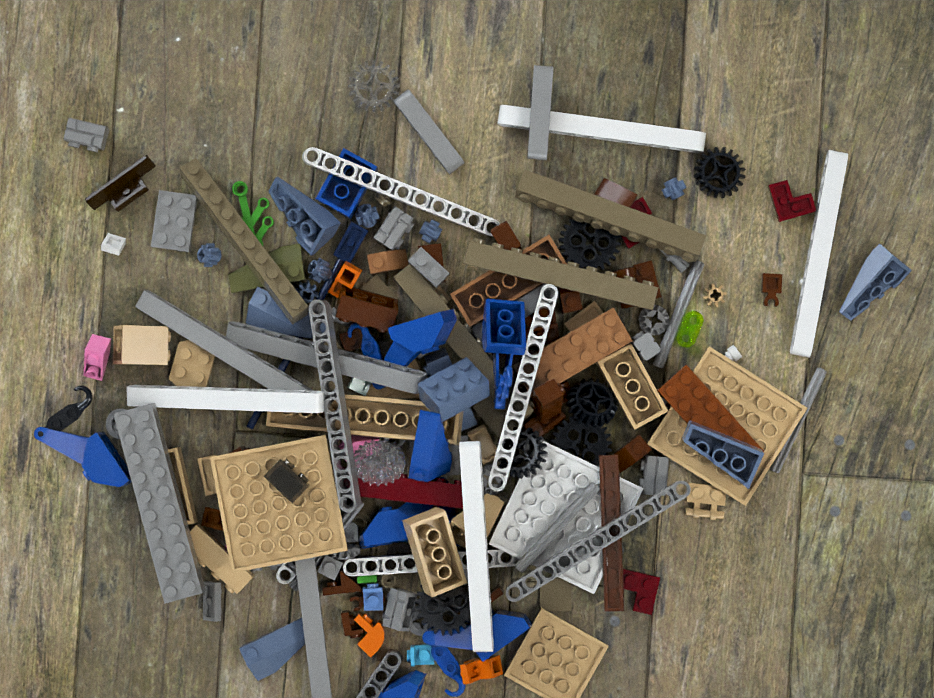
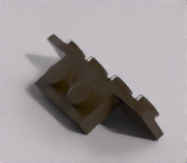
[85,155,156,212]

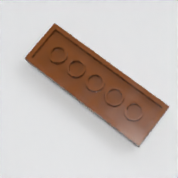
[657,364,764,452]

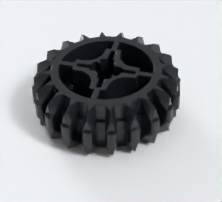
[694,147,746,199]
[566,378,618,429]
[496,426,548,479]

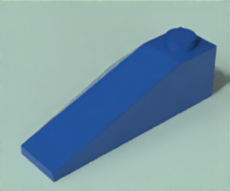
[408,410,453,482]

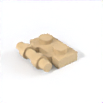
[685,482,726,520]

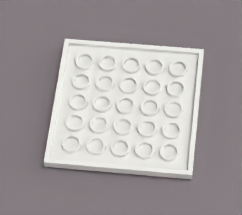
[488,441,643,594]

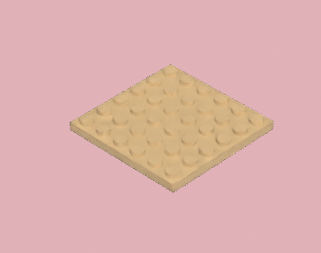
[647,346,808,506]
[210,435,348,573]

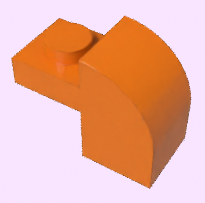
[328,261,363,298]
[354,612,385,657]
[460,655,503,684]

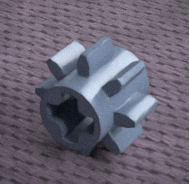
[662,177,687,201]
[355,204,380,228]
[419,219,443,244]
[197,243,221,267]
[308,258,331,283]
[295,280,318,303]

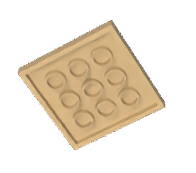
[504,607,609,698]

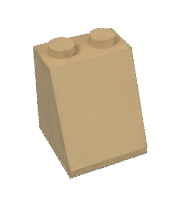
[113,325,171,365]
[450,493,504,549]

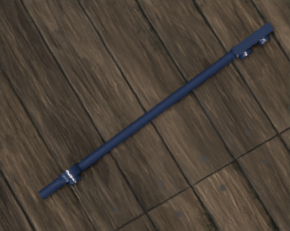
[246,221,368,430]

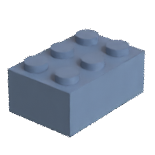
[418,357,490,422]

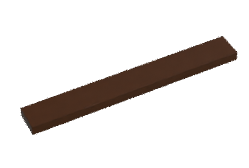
[599,455,625,612]

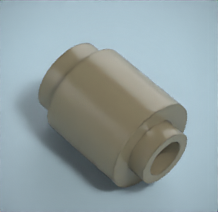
[353,499,378,527]

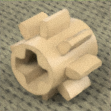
[702,284,727,308]

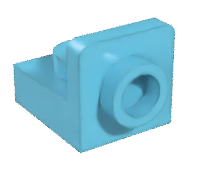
[407,644,434,667]

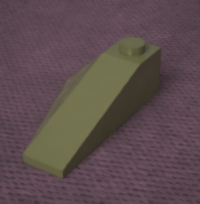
[228,244,307,293]

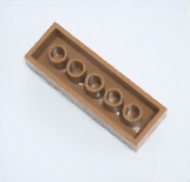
[450,235,567,328]
[512,308,633,399]

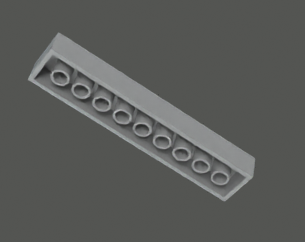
[113,403,206,604]

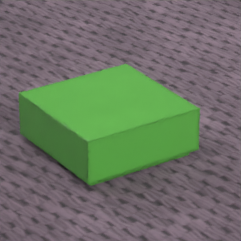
[357,575,378,584]

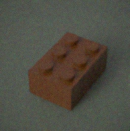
[335,284,398,333]

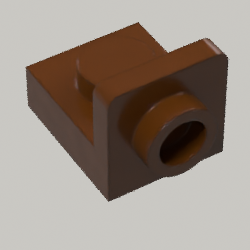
[339,328,362,352]
[341,610,365,638]

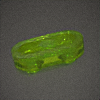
[676,311,704,348]

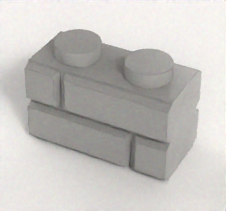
[64,118,109,153]
[373,206,415,251]
[408,247,450,289]
[631,331,661,361]
[639,455,669,496]
[382,588,417,631]

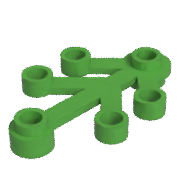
[232,181,274,246]

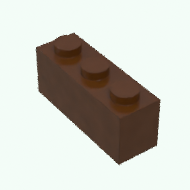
[532,379,565,423]

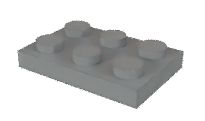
[151,190,198,253]

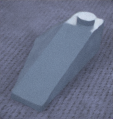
[268,177,341,256]
[839,243,912,321]
[246,286,326,339]
[239,617,305,681]

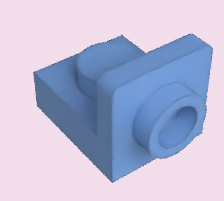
[363,583,384,611]

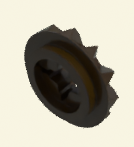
[387,542,415,569]

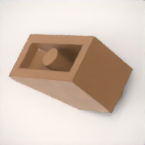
[367,249,409,275]

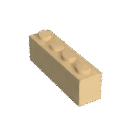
[190,524,255,594]

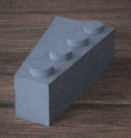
[424,348,477,431]
[682,420,764,489]

